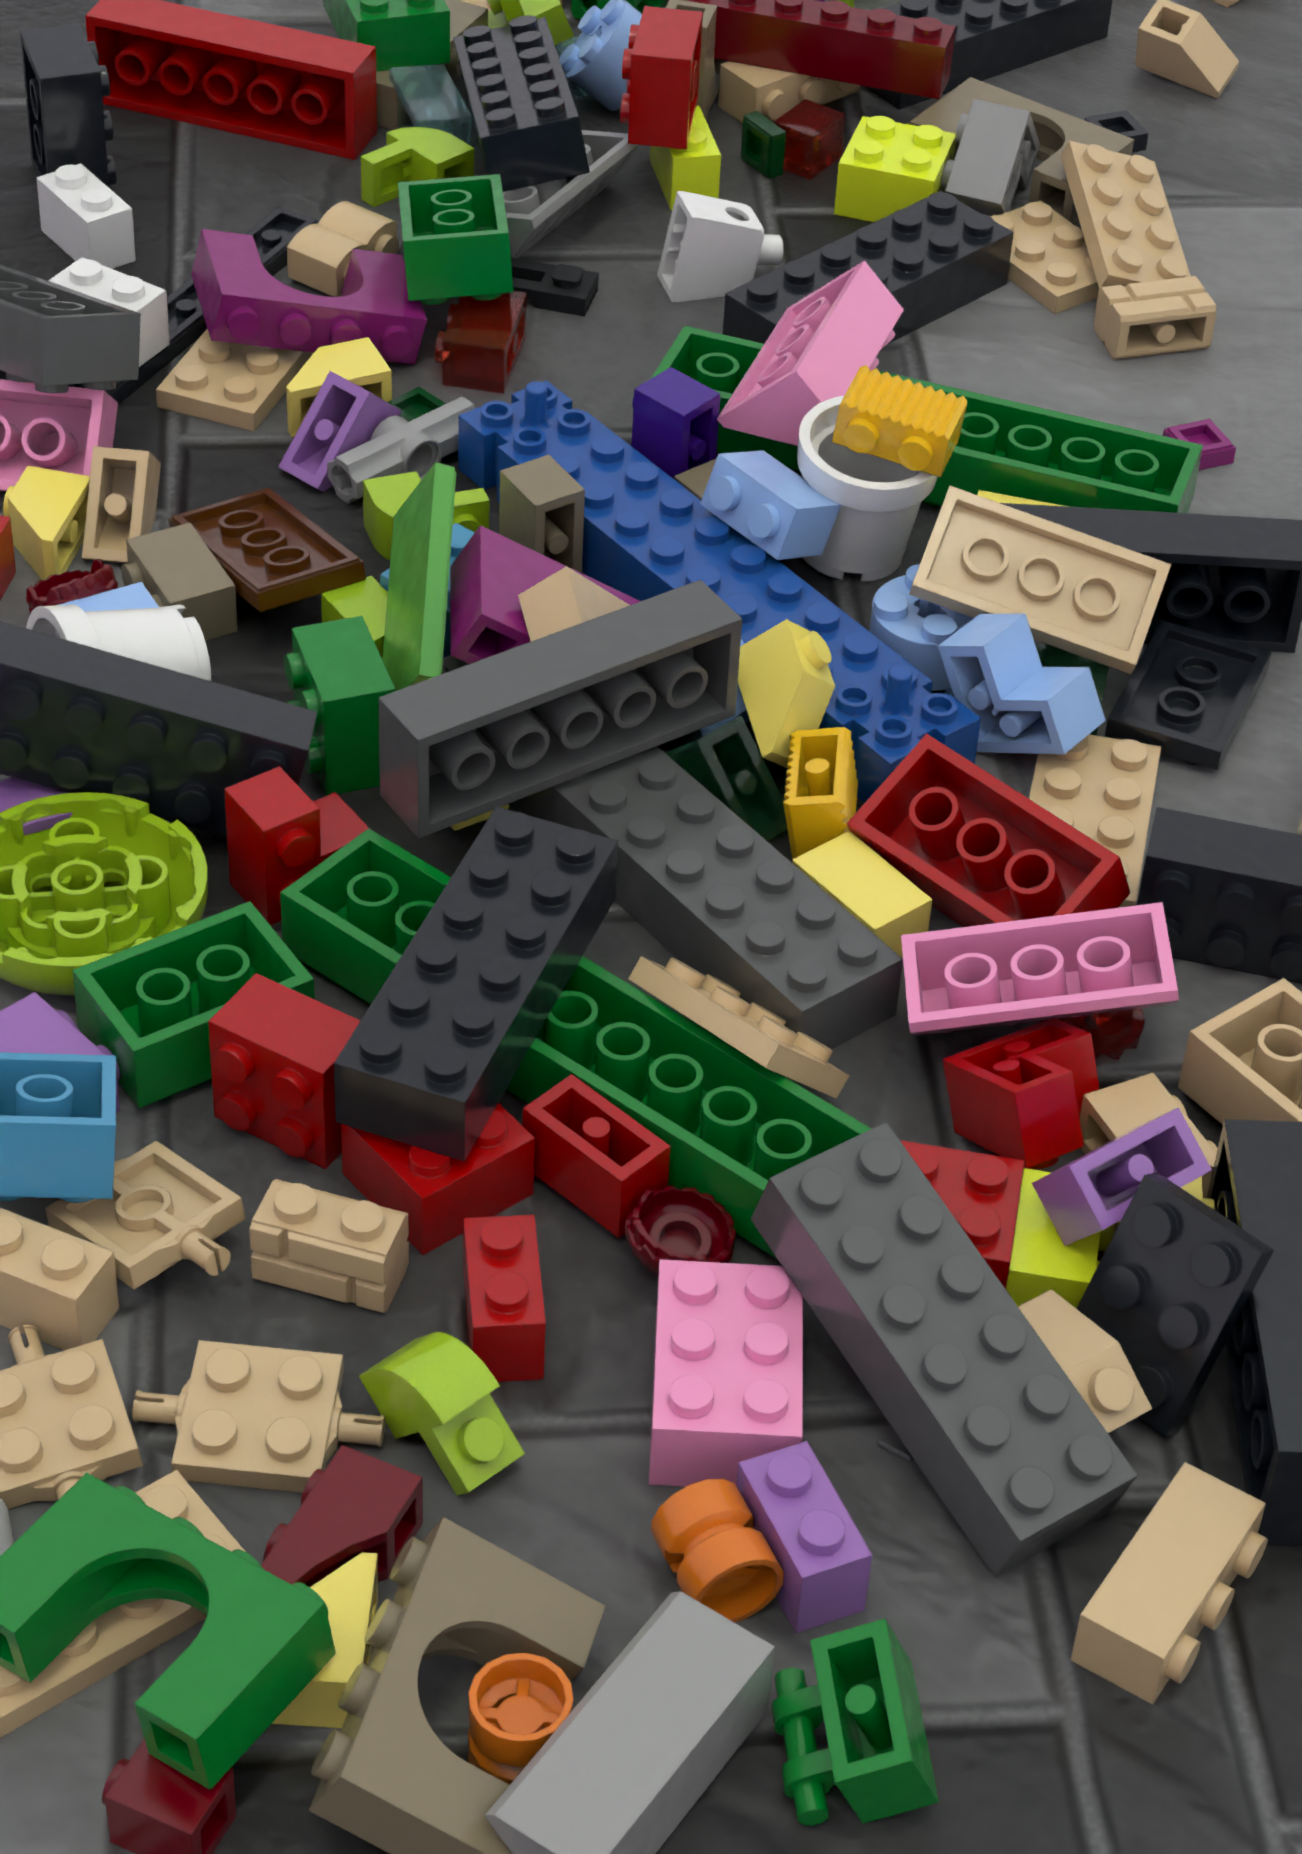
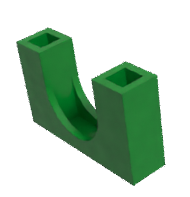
[0,1472,336,1790]

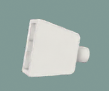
[657,191,783,302]

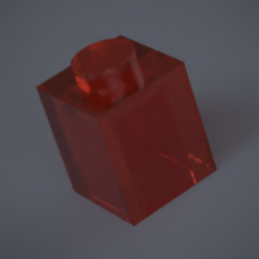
[774,99,845,180]

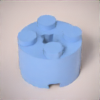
[559,0,642,111]
[869,564,974,696]

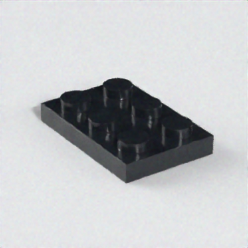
[1105,620,1272,770]
[1076,1172,1274,1437]

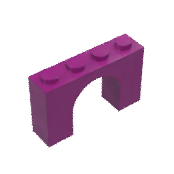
[191,229,427,365]
[450,525,660,747]

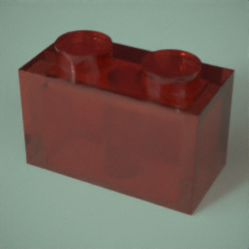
[435,291,527,394]

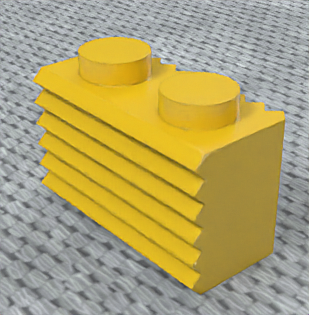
[832,365,968,478]
[783,727,858,860]

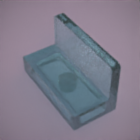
[389,64,473,145]

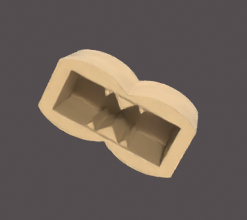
[287,201,399,297]

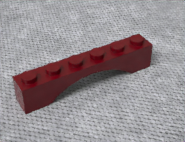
[102,1445,423,1854]

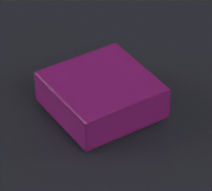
[1163,418,1236,471]

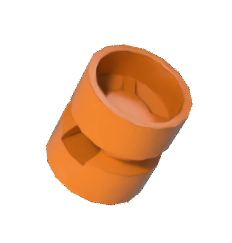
[651,1479,784,1623]
[468,1653,574,1785]

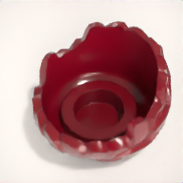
[25,559,118,613]
[625,1185,736,1276]

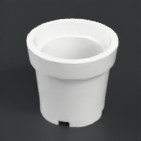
[797,396,938,581]
[26,604,211,681]

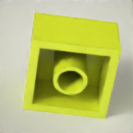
[834,116,956,222]

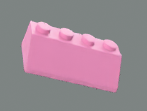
[717,260,904,446]
[0,379,118,492]
[901,902,1179,1036]

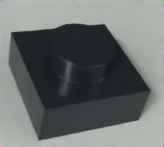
[1084,110,1149,152]

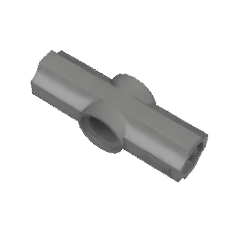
[327,396,475,504]

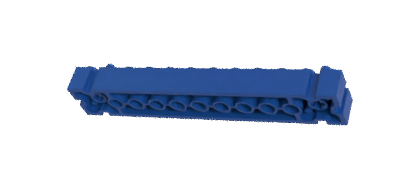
[458,380,981,803]

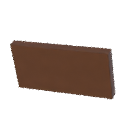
[168,488,366,612]

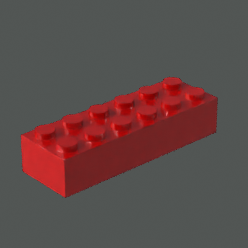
[85,0,377,160]

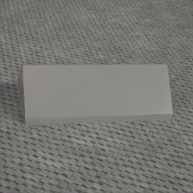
[503,130,638,258]
[484,1591,775,1854]

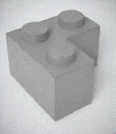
[941,98,1040,216]

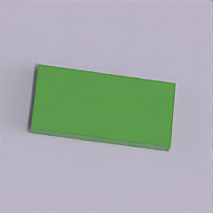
[382,462,456,691]

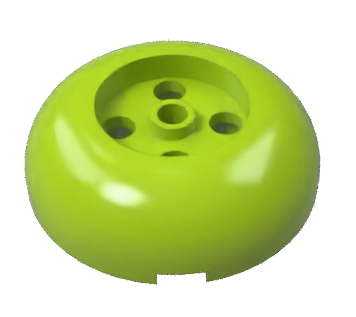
[0,792,208,996]

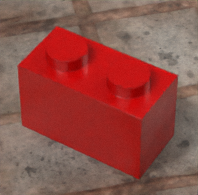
[522,1074,670,1238]
[463,1215,546,1382]

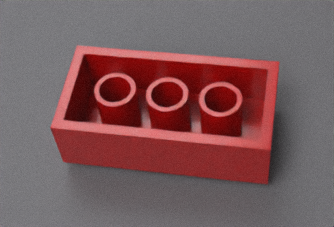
[847,733,1131,927]

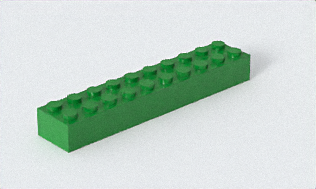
[651,325,1203,513]
[280,828,872,1260]

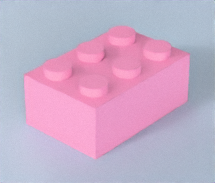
[649,1259,803,1487]

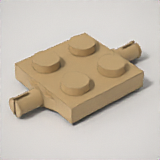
[45,1141,246,1290]
[0,1324,143,1509]
[132,1340,386,1493]

